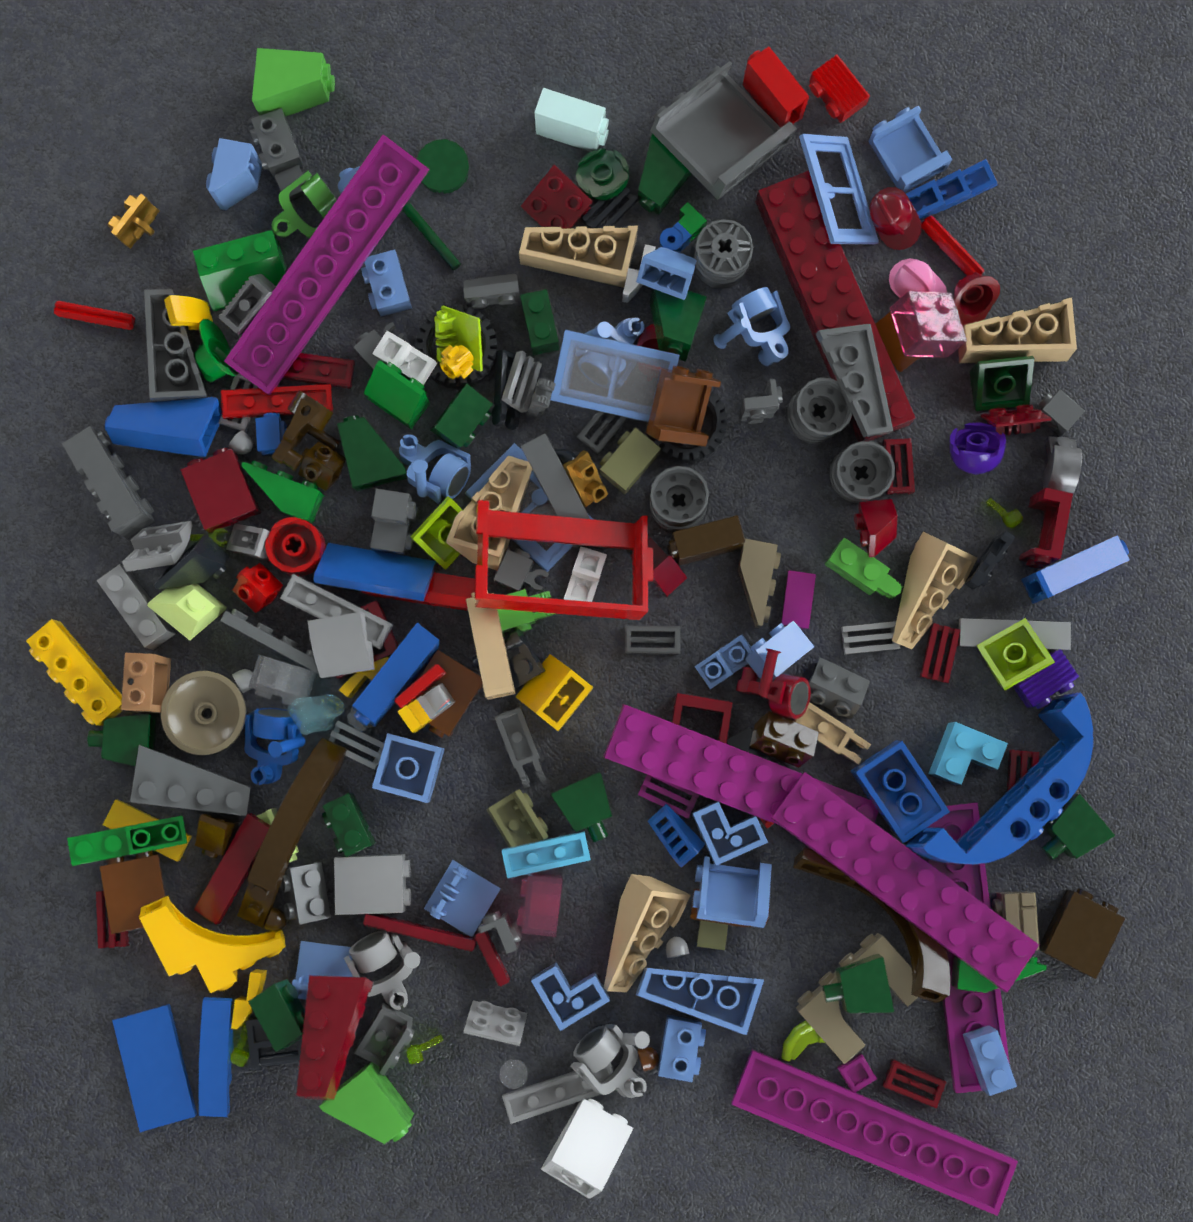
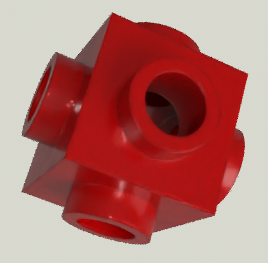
[233,563,283,613]

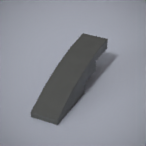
[521,433,590,548]

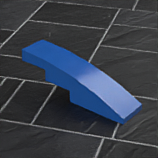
[906,159,998,220]
[199,997,234,1117]

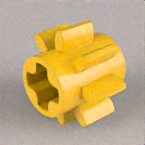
[440,345,474,379]

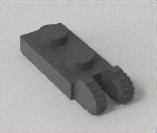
[526,378,556,419]
[494,707,546,789]

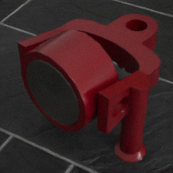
[735,648,811,719]

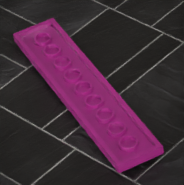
[224,135,429,395]
[603,704,878,825]
[771,772,1039,992]
[927,803,1010,1093]
[731,1049,1018,1216]

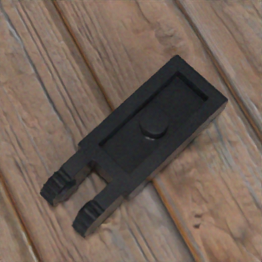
[492,350,524,430]

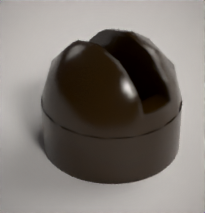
[264,907,287,931]

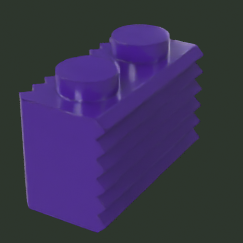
[1013,649,1079,709]

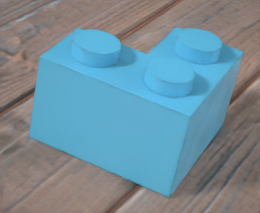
[929,722,1008,785]

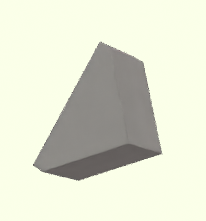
[226,524,270,562]

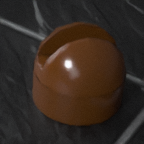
[637,1047,659,1072]

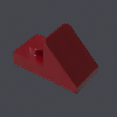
[630,537,687,597]

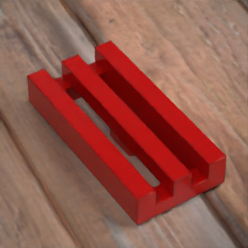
[395,664,446,709]

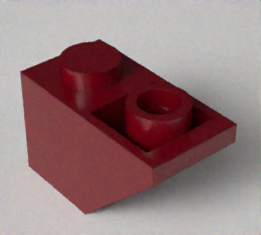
[854,499,898,558]

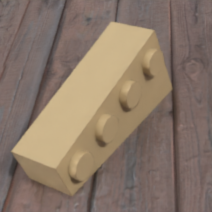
[519,226,638,287]
[958,298,1077,363]

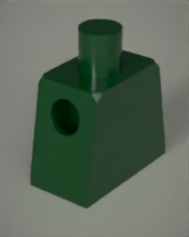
[87,714,157,766]
[551,772,612,843]
[1041,794,1115,860]
[822,954,894,1013]

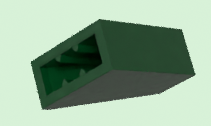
[638,133,692,215]
[649,289,707,362]
[337,415,407,492]

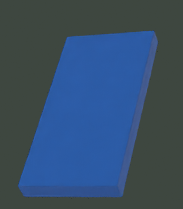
[314,543,436,601]
[112,1004,197,1132]

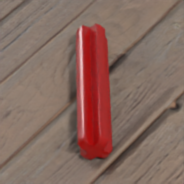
[921,215,984,276]
[54,301,135,330]

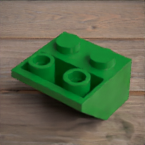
[364,360,430,430]

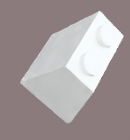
[541,1099,633,1199]

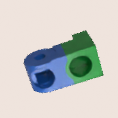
[659,202,707,253]

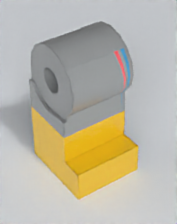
[397,683,455,733]

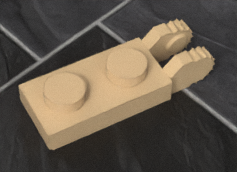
[794,702,871,765]

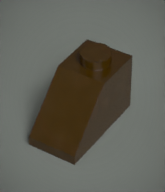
[195,813,240,858]

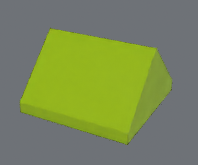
[411,496,463,570]
[976,618,1055,690]

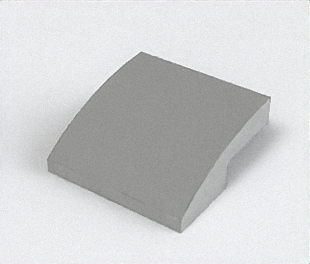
[122,521,193,572]
[308,612,375,678]

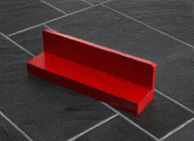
[362,572,475,611]

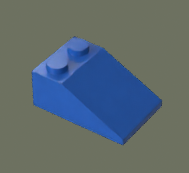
[850,740,950,843]

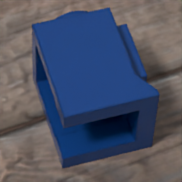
[255,413,288,456]

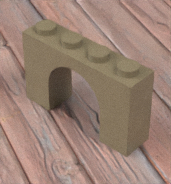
[795,933,918,1064]

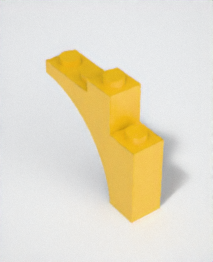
[139,896,285,993]

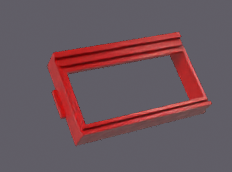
[475,500,653,620]

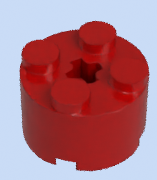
[265,517,326,576]

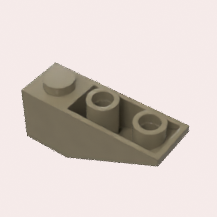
[738,538,781,628]

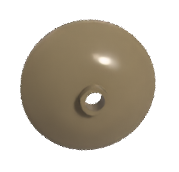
[161,671,246,755]

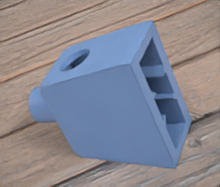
[636,247,697,300]

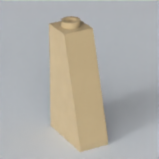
[466,590,515,700]

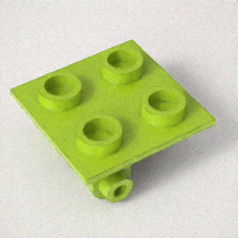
[434,306,483,372]

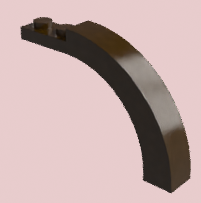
[237,738,347,928]
[793,848,950,1003]

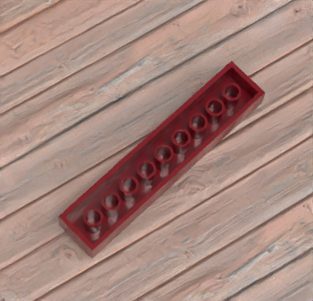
[755,171,916,442]

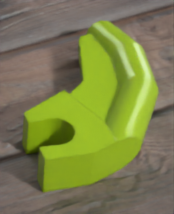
[782,1020,825,1062]

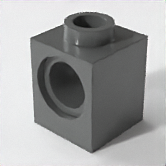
[1038,389,1085,436]

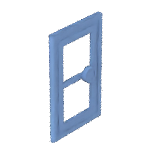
[799,134,879,244]

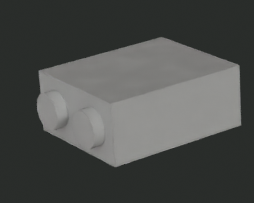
[334,854,411,915]

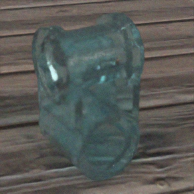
[288,694,345,735]

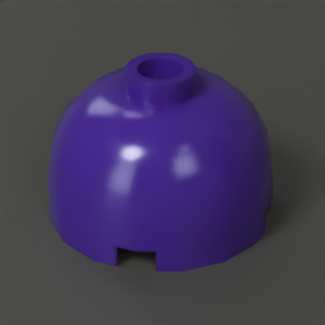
[949,423,1006,475]

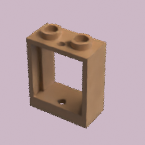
[121,653,171,713]

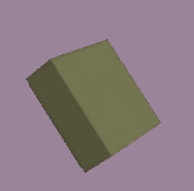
[696,920,728,950]

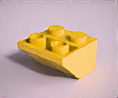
[515,654,593,732]

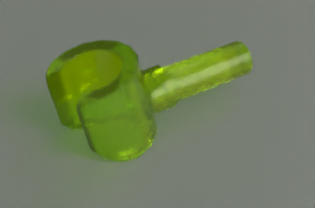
[986,498,1023,528]
[190,528,228,547]
[230,1024,250,1067]
[407,1034,444,1064]

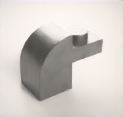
[1042,436,1082,494]

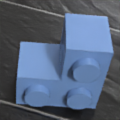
[691,801,768,866]
[531,962,610,1031]

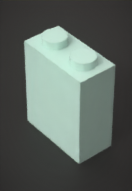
[534,88,609,152]

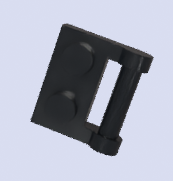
[473,629,545,700]
[246,1018,302,1071]

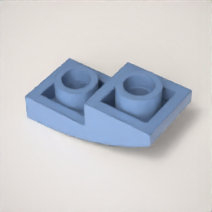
[695,635,753,689]

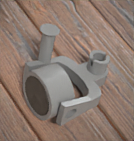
[344,930,420,1010]
[570,1024,650,1098]

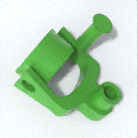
[272,170,337,238]

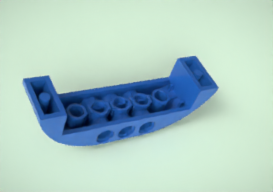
[905,692,1093,865]

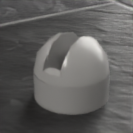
[228,430,253,454]
[232,669,256,693]
[666,937,689,958]

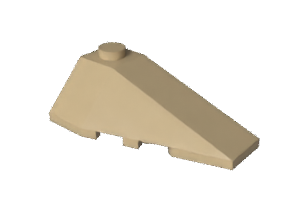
[446,455,533,571]
[892,532,977,649]
[604,874,691,992]

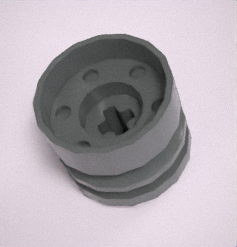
[694,219,753,289]
[786,378,852,443]
[829,441,895,503]
[650,466,709,533]

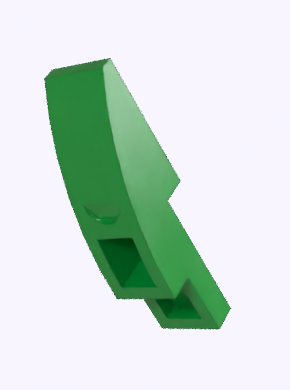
[67,815,187,866]

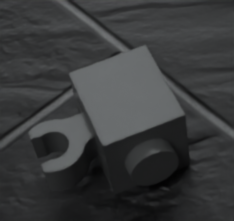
[353,322,405,371]
[494,548,549,592]

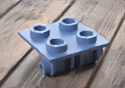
[424,860,501,937]
[292,941,355,1000]

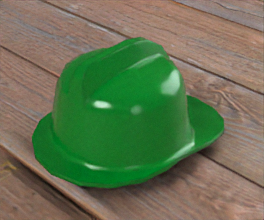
[195,319,238,382]

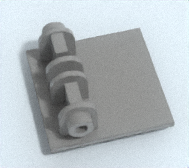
[463,1000,527,1046]

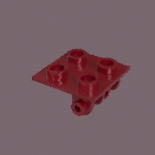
[521,165,593,229]
[981,405,1051,436]

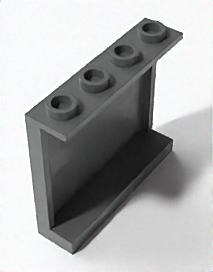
[650,61,797,200]

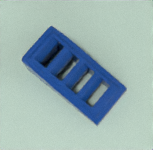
[648,803,705,868]

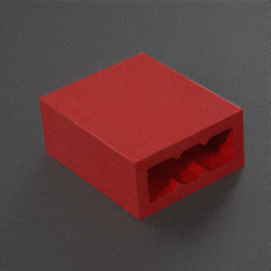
[742,46,809,128]

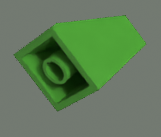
[252,48,335,117]
[319,1062,414,1144]

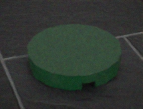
[417,139,469,194]
[576,148,630,200]

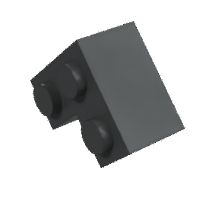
[370,489,419,556]

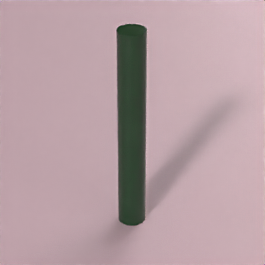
[402,203,461,271]

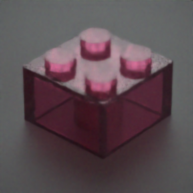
[890,291,967,358]
[517,872,563,937]

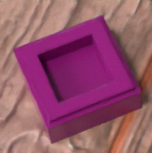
[837,1053,877,1093]

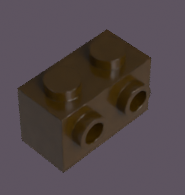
[749,711,819,768]

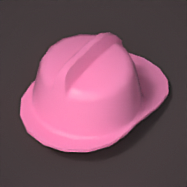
[889,259,947,316]

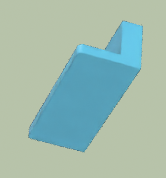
[502,831,591,878]

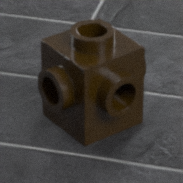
[298,442,346,491]

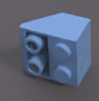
[206,138,262,210]

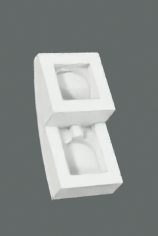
[622,244,656,303]
[372,331,437,385]
[564,546,607,602]

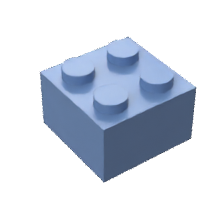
[372,733,445,803]

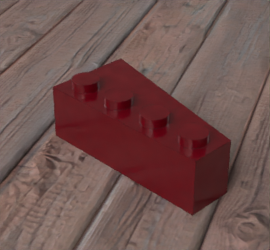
[296,975,374,1100]

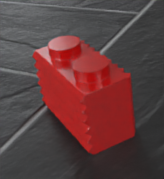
[809,55,870,123]

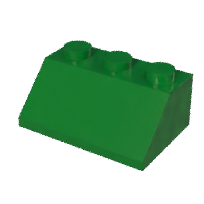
[193,230,287,311]

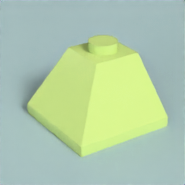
[147,584,227,640]

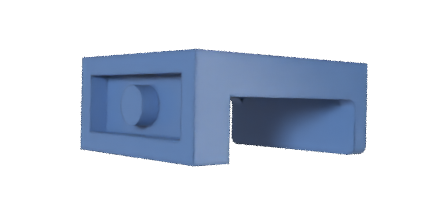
[869,106,952,193]
[693,856,772,928]

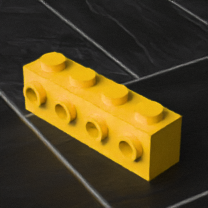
[26,619,123,726]

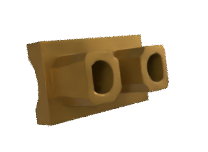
[108,194,159,249]
[562,450,608,507]

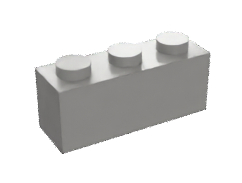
[97,564,176,650]

